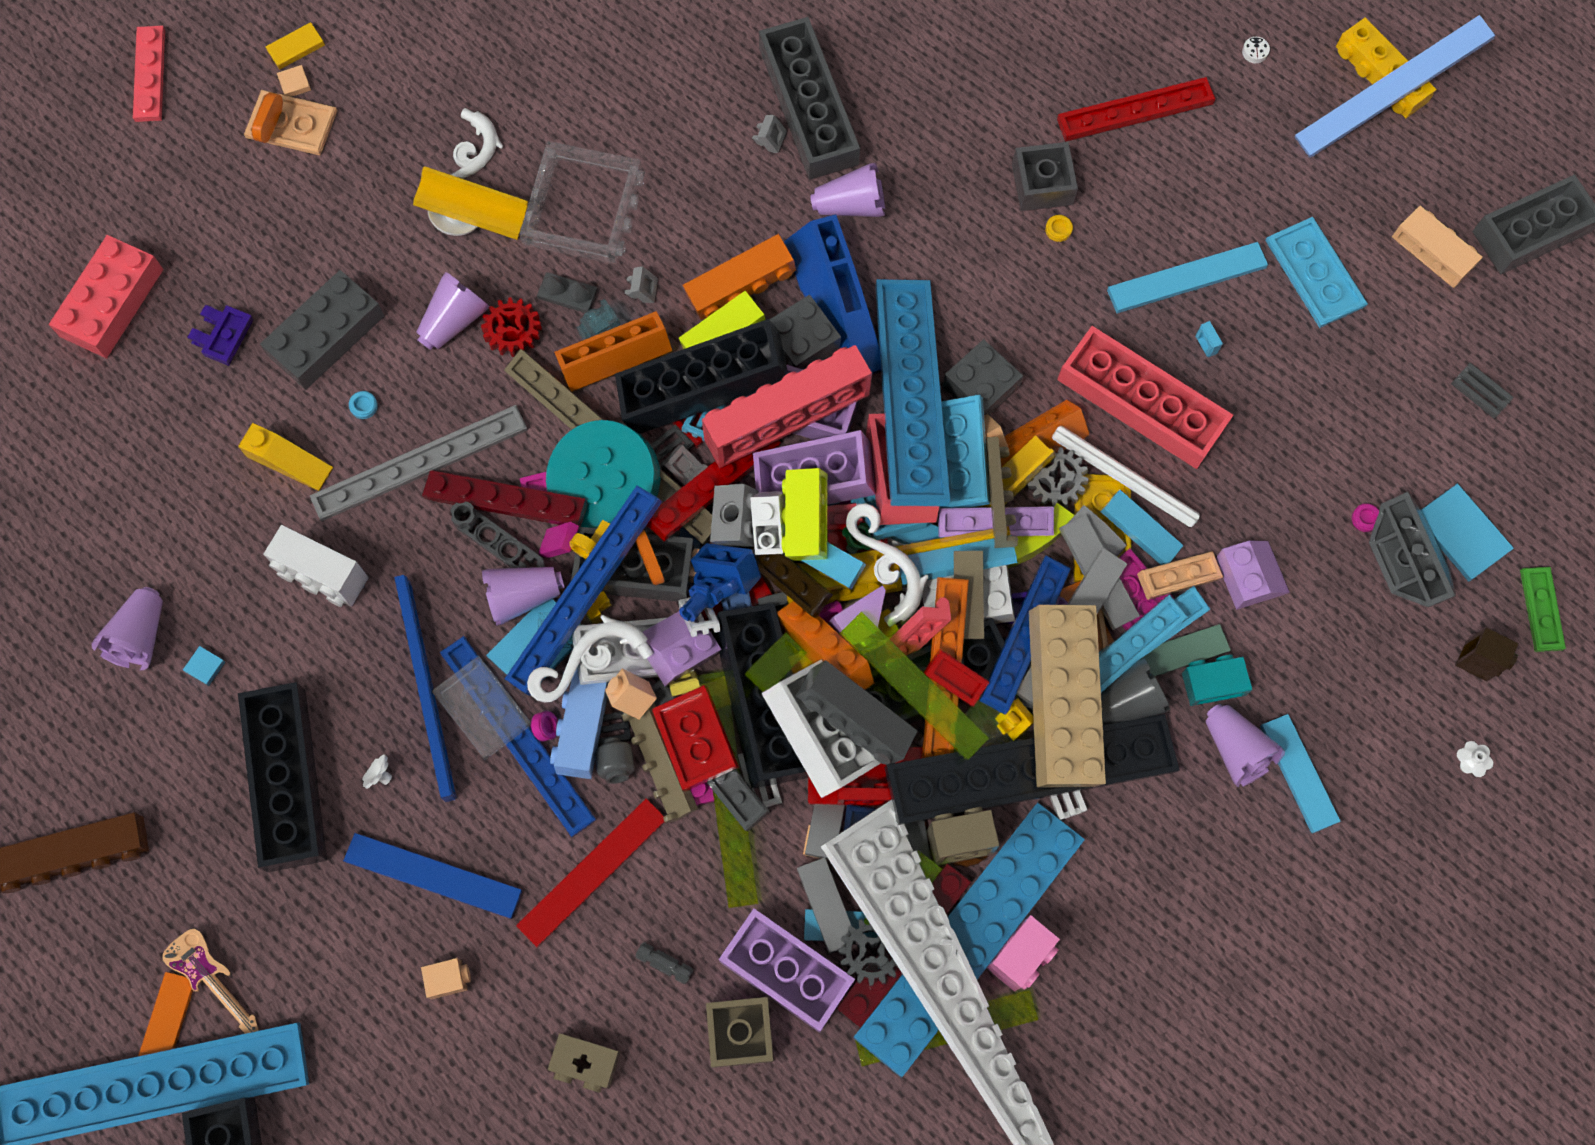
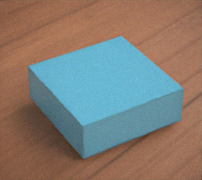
[1195,321,1223,357]
[183,646,225,686]

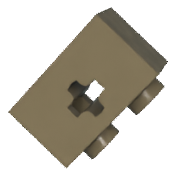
[548,1033,621,1093]

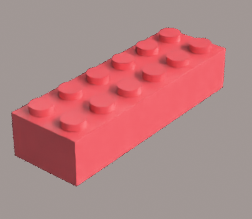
[1057,326,1233,469]
[702,345,872,468]

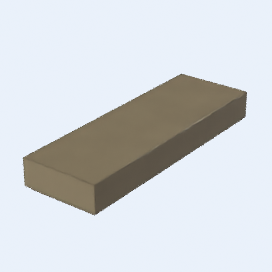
[954,551,984,639]

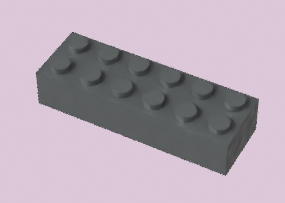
[759,17,860,180]

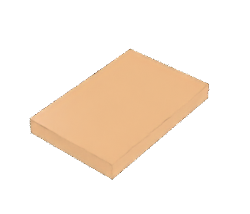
[244,90,337,156]

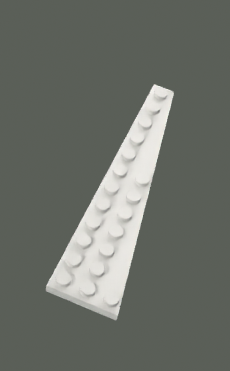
[821,800,1054,1145]

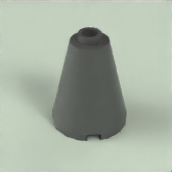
[1101,658,1171,725]

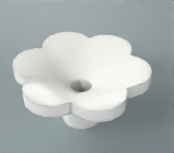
[1457,741,1493,777]
[362,755,392,789]

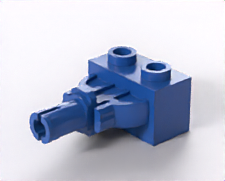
[679,543,761,622]

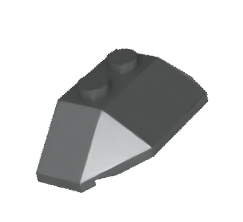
[1369,492,1456,608]

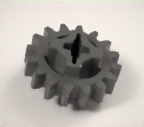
[839,919,899,987]

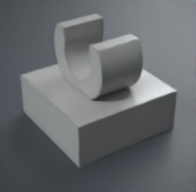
[752,115,787,153]
[625,266,658,303]

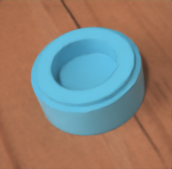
[349,391,378,419]

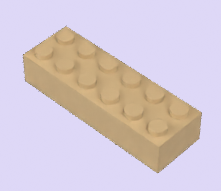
[1029,605,1106,787]

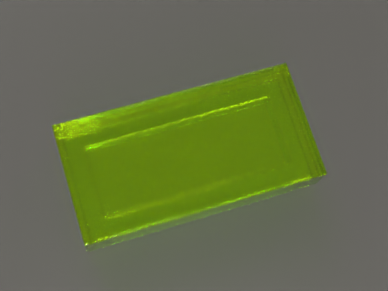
[745,633,807,692]

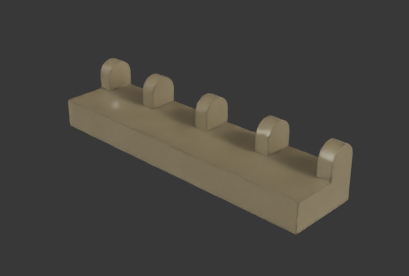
[987,437,1018,548]
[621,702,698,823]

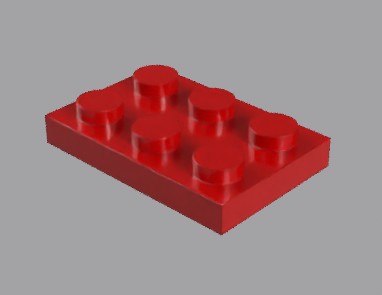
[652,685,739,791]

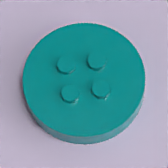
[546,420,661,529]

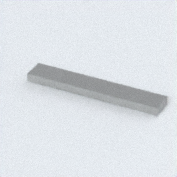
[1016,548,1127,706]

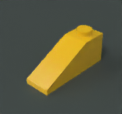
[238,423,333,491]

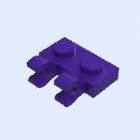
[187,305,254,366]

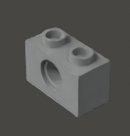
[710,484,759,547]

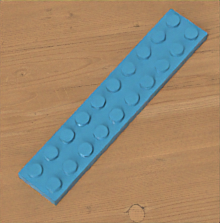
[875,279,950,506]
[853,802,1085,1078]
[0,1022,309,1145]

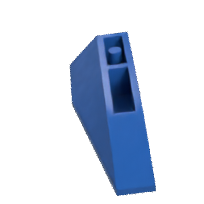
[784,214,881,374]

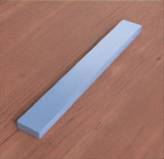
[1295,15,1495,158]

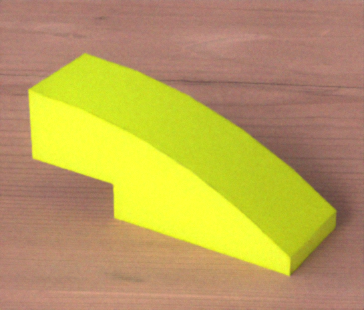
[1007,503,1075,568]

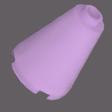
[811,163,885,217]
[416,272,489,350]
[482,567,565,626]
[92,587,163,670]
[1206,704,1285,787]

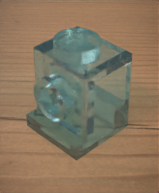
[576,299,620,340]

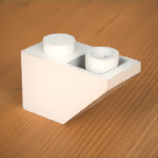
[750,491,786,555]

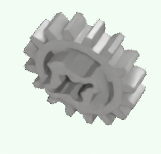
[1028,447,1088,508]

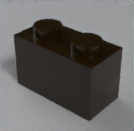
[1455,627,1519,682]

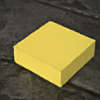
[669,671,700,696]

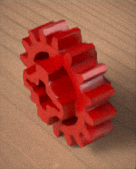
[481,297,542,357]

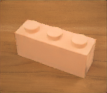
[1392,206,1483,288]

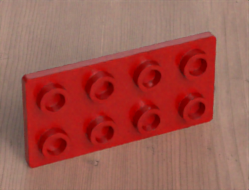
[808,747,923,806]

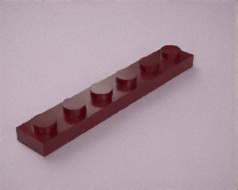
[422,470,588,528]
[836,864,971,1028]

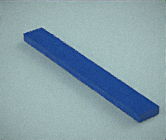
[505,485,662,696]
[394,575,457,802]
[440,636,596,838]

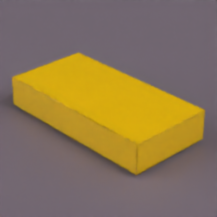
[265,22,325,70]

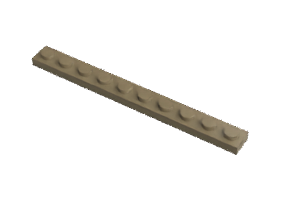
[504,349,712,545]

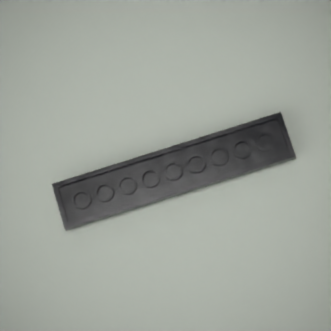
[884,714,1180,826]

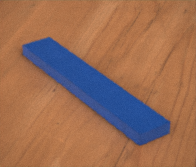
[979,555,1071,714]
[343,833,522,919]

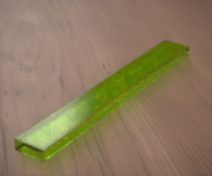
[697,672,758,908]

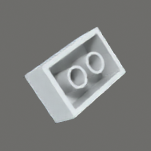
[263,525,369,607]
[922,565,1015,624]

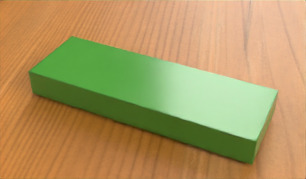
[1520,567,1566,652]

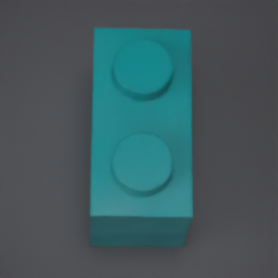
[1182,655,1252,706]

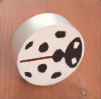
[1242,37,1270,63]

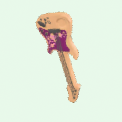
[163,929,259,1034]

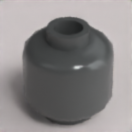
[594,738,635,784]

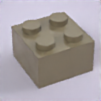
[927,807,999,866]
[706,997,773,1068]

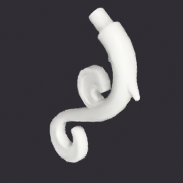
[450,108,503,179]
[846,503,928,627]
[527,615,654,703]

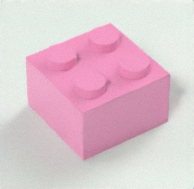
[987,915,1060,992]

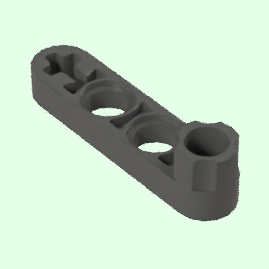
[450,501,545,568]

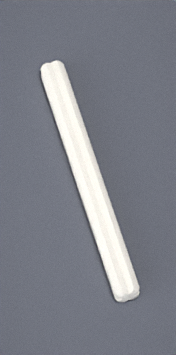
[1052,426,1200,527]

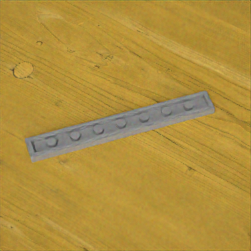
[309,405,527,522]

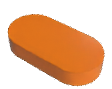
[252,92,283,143]
[635,529,665,586]

